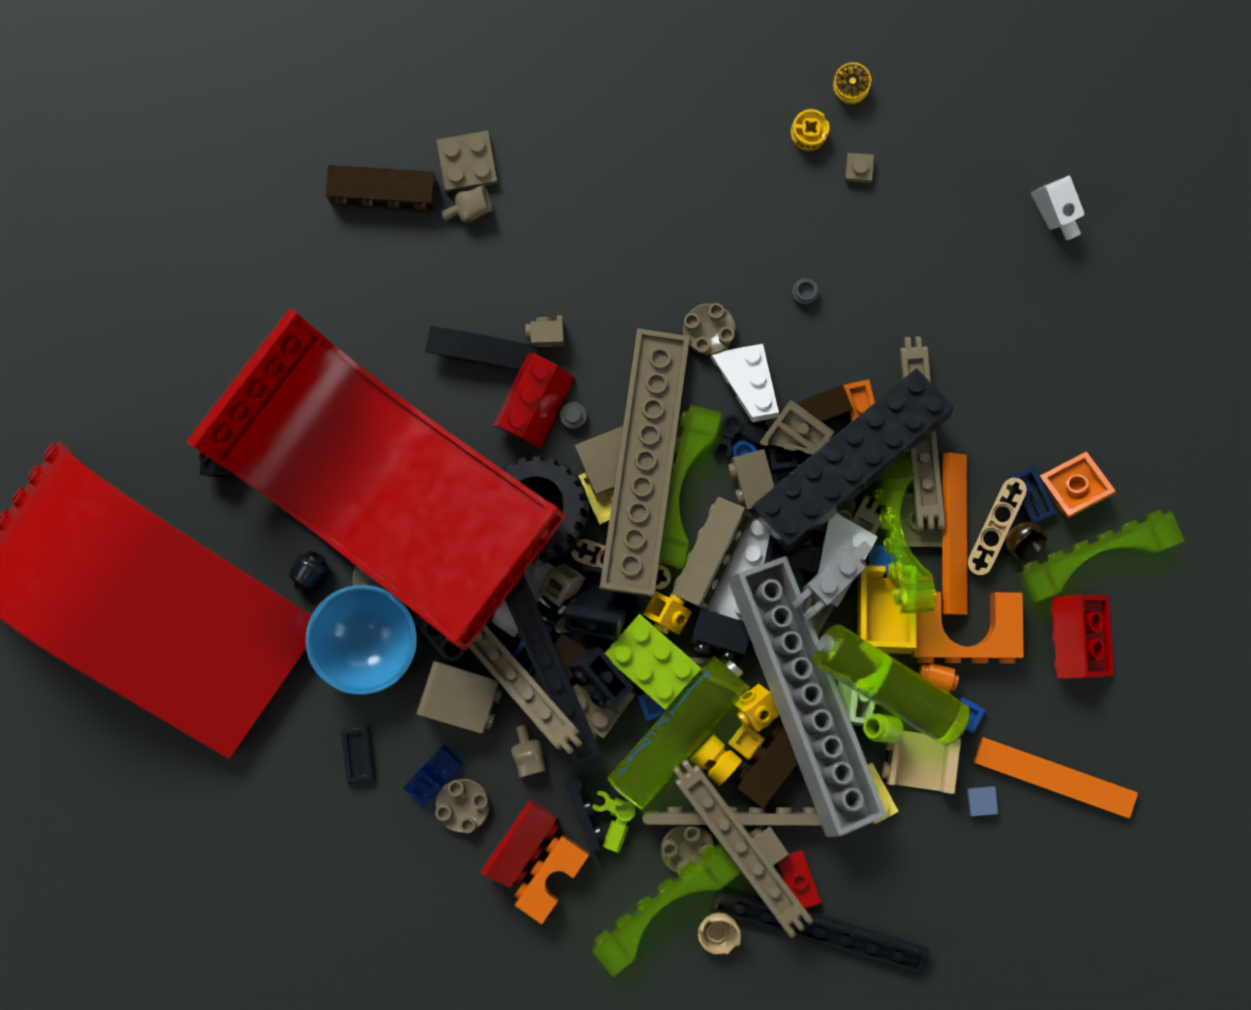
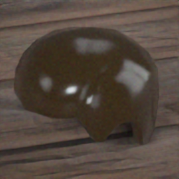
[1006,521,1048,562]

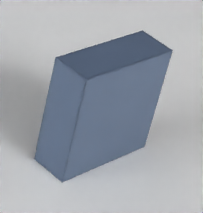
[966,786,998,816]

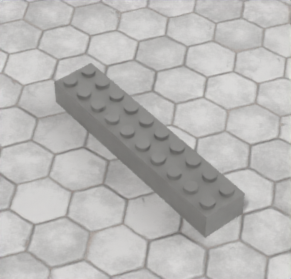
[728,556,887,837]

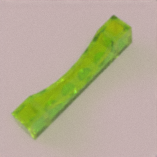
[659,405,721,570]
[875,452,937,614]
[1017,509,1184,603]
[592,843,741,977]

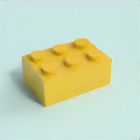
[857,566,916,654]

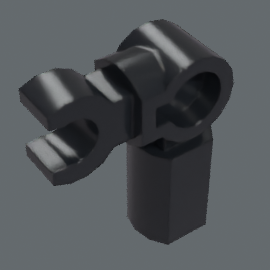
[712,414,768,458]

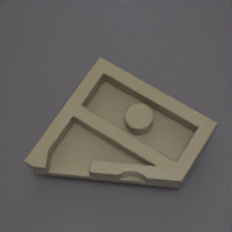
[760,400,834,454]

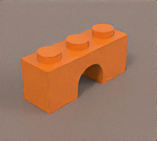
[514,834,589,924]

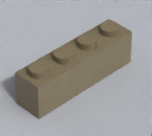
[672,497,754,610]

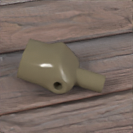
[442,186,492,222]
[511,725,547,778]

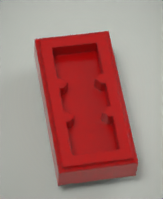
[777,850,821,909]

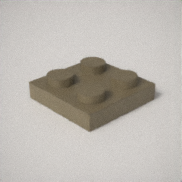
[436,130,498,193]

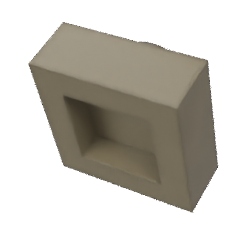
[845,153,874,183]

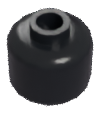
[289,551,329,592]

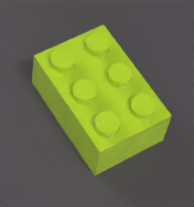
[605,614,701,710]

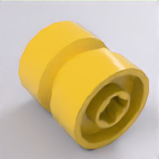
[690,734,742,786]

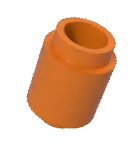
[916,663,959,695]

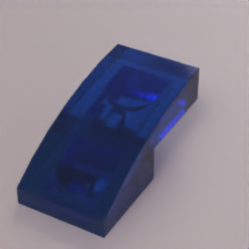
[403,745,463,806]

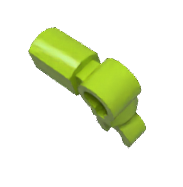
[592,790,636,853]

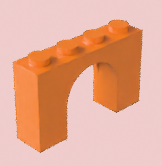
[910,592,1024,664]

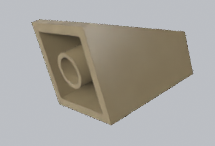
[417,661,503,734]

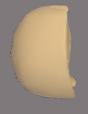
[698,913,741,954]

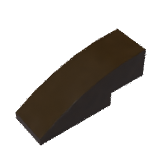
[766,385,854,429]

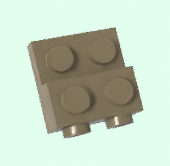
[573,684,636,739]

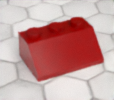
[493,353,575,450]
[1051,595,1114,678]
[481,799,559,888]

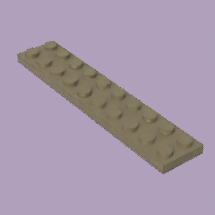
[599,328,690,597]

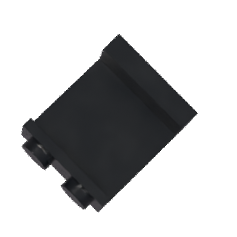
[564,565,635,641]

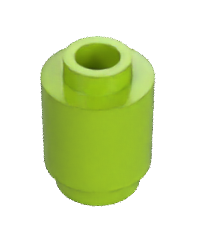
[864,714,903,743]

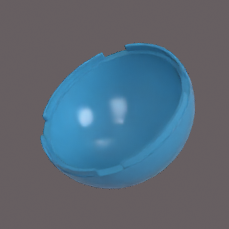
[306,585,417,694]

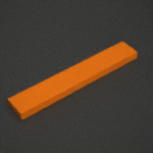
[942,452,968,615]
[973,737,1138,819]

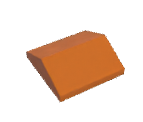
[1040,452,1116,518]

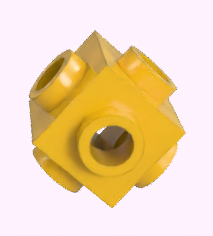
[642,591,692,635]
[733,683,779,732]

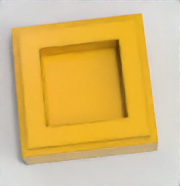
[728,724,765,760]

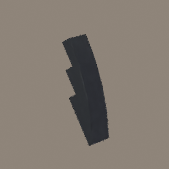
[425,326,539,371]

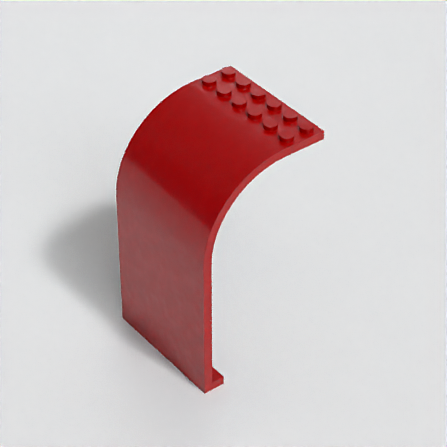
[187,308,567,651]
[0,440,312,759]

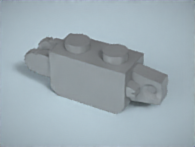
[791,541,872,620]

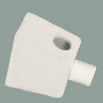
[1031,175,1084,241]

